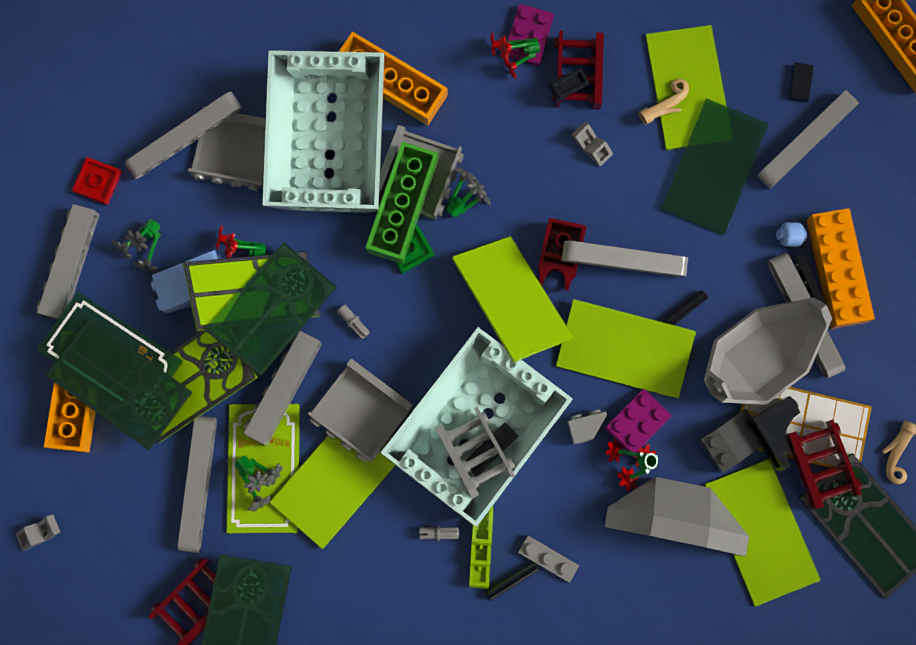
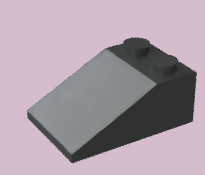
[697,409,761,473]

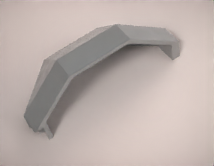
[704,298,832,405]
[604,477,749,556]

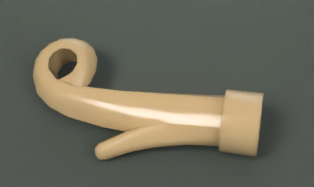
[638,79,689,125]
[882,420,916,485]

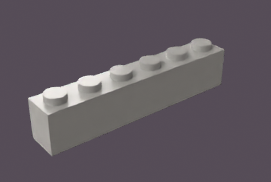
[37,204,100,321]
[243,331,322,446]

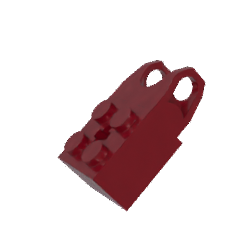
[539,218,587,291]

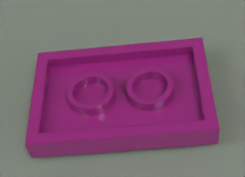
[508,4,555,66]
[604,389,672,452]

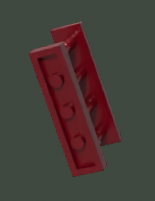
[552,31,604,110]
[785,419,862,510]
[148,558,242,645]

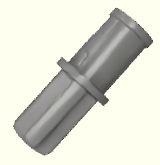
[337,304,370,339]
[420,525,459,541]

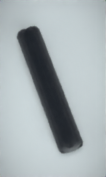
[661,290,708,325]
[485,562,539,601]

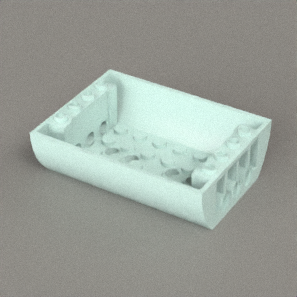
[263,51,385,213]
[381,327,573,527]

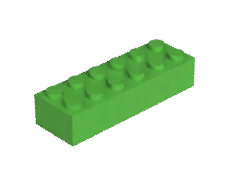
[366,142,439,264]

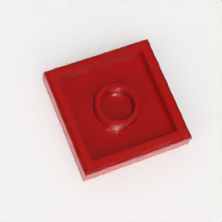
[71,157,123,205]

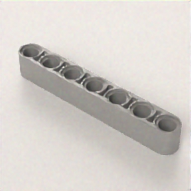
[757,90,859,189]
[125,92,242,179]
[562,241,688,277]
[767,253,845,379]
[178,416,217,553]

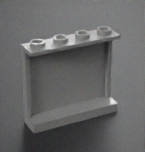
[188,107,266,191]
[379,125,464,220]
[308,359,413,463]

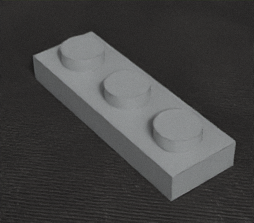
[518,536,579,583]

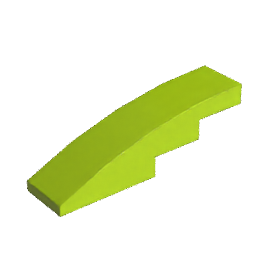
[469,506,493,589]

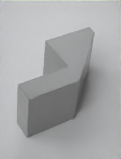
[571,122,613,166]
[15,514,60,551]

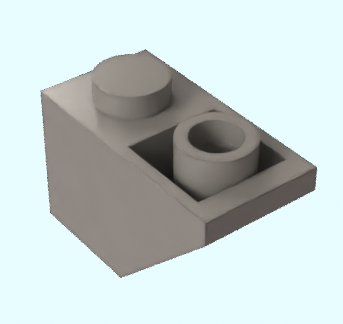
[567,409,607,445]

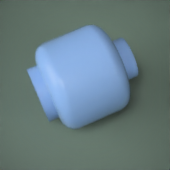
[776,222,807,247]

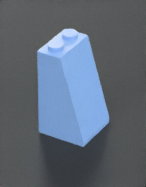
[151,250,222,315]

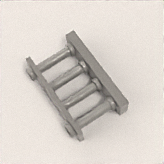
[435,407,515,499]

